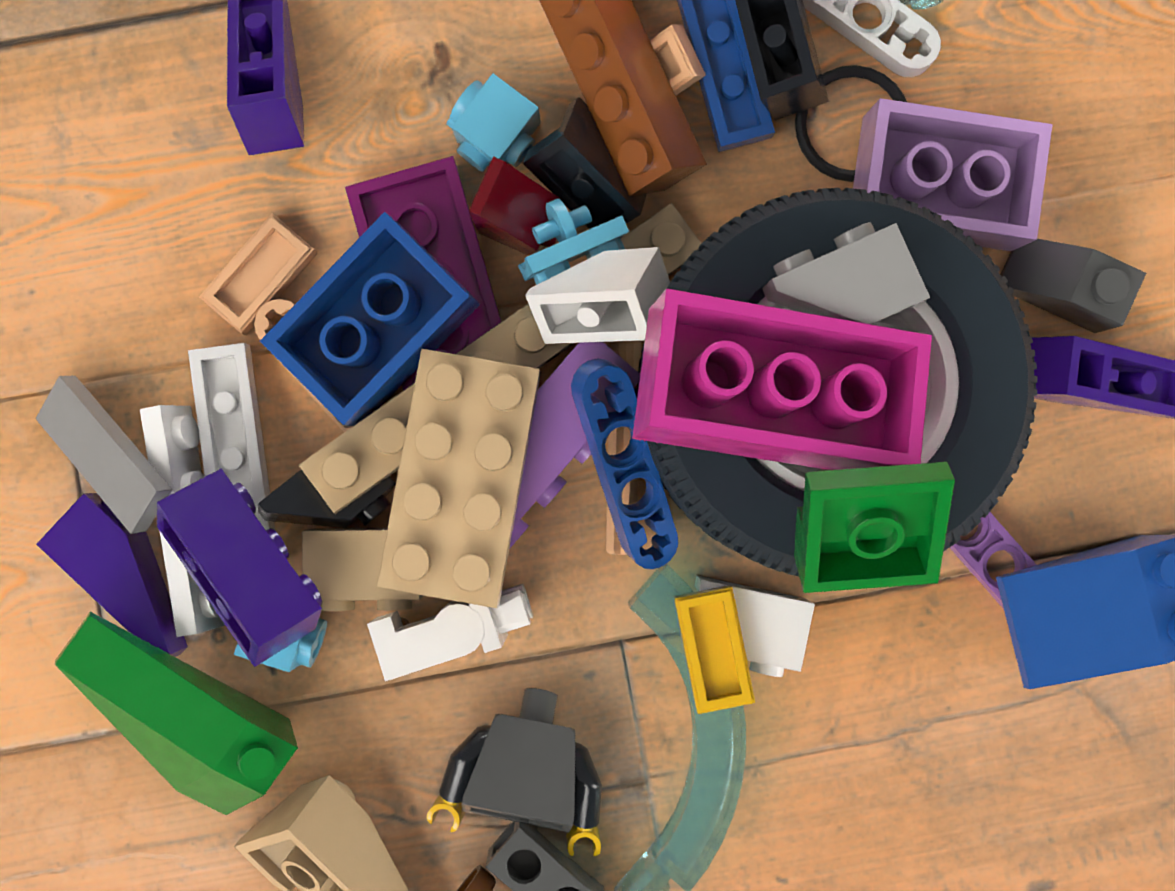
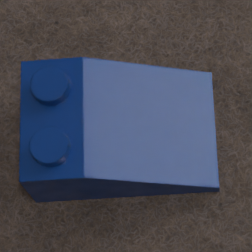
[996,535,1175,689]

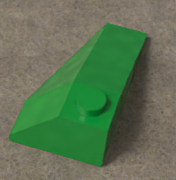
[55,611,298,815]

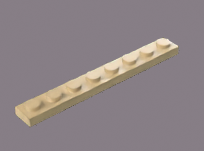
[299,203,701,514]

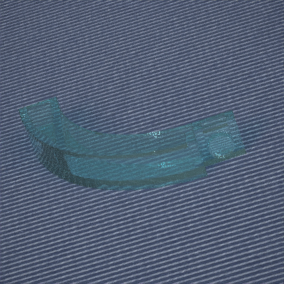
[614,564,746,891]

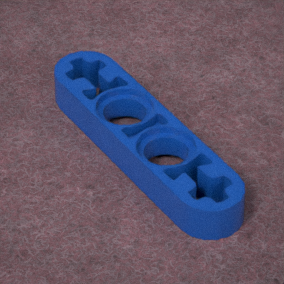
[571,358,678,569]

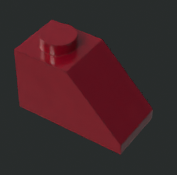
[469,156,561,256]

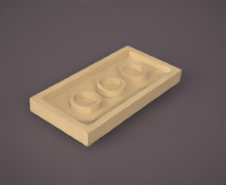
[377,349,541,608]

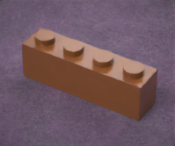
[539,0,707,196]

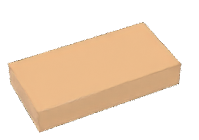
[199,213,318,335]

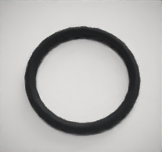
[795,65,907,182]

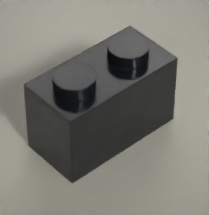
[735,0,829,120]

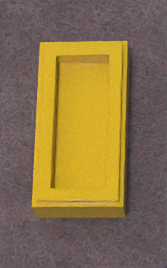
[673,585,756,714]

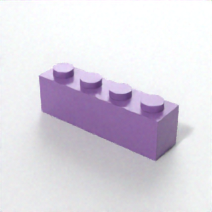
[509,342,640,549]

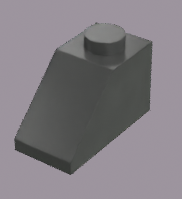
[1000,239,1146,333]

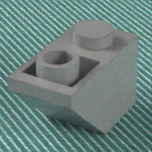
[762,222,930,325]

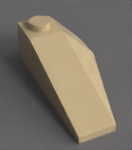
[234,775,408,891]

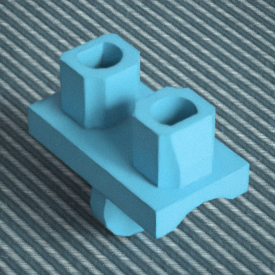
[518,199,629,285]

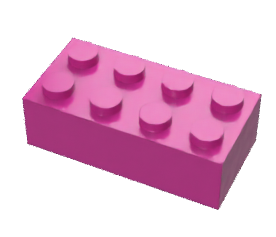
[632,288,932,470]

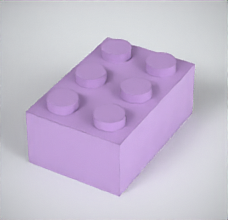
[853,98,1053,251]

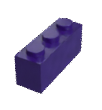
[157,468,322,667]

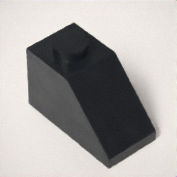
[258,469,396,528]

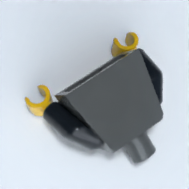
[427,688,602,857]

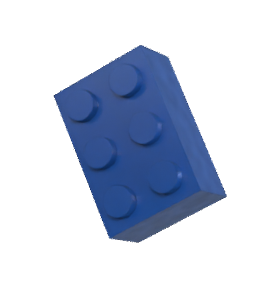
[260,212,480,426]

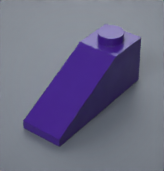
[227,0,304,155]
[1030,336,1175,419]
[36,493,188,657]

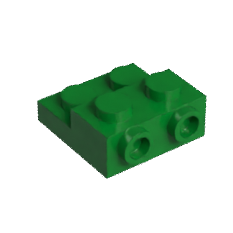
[794,462,955,593]

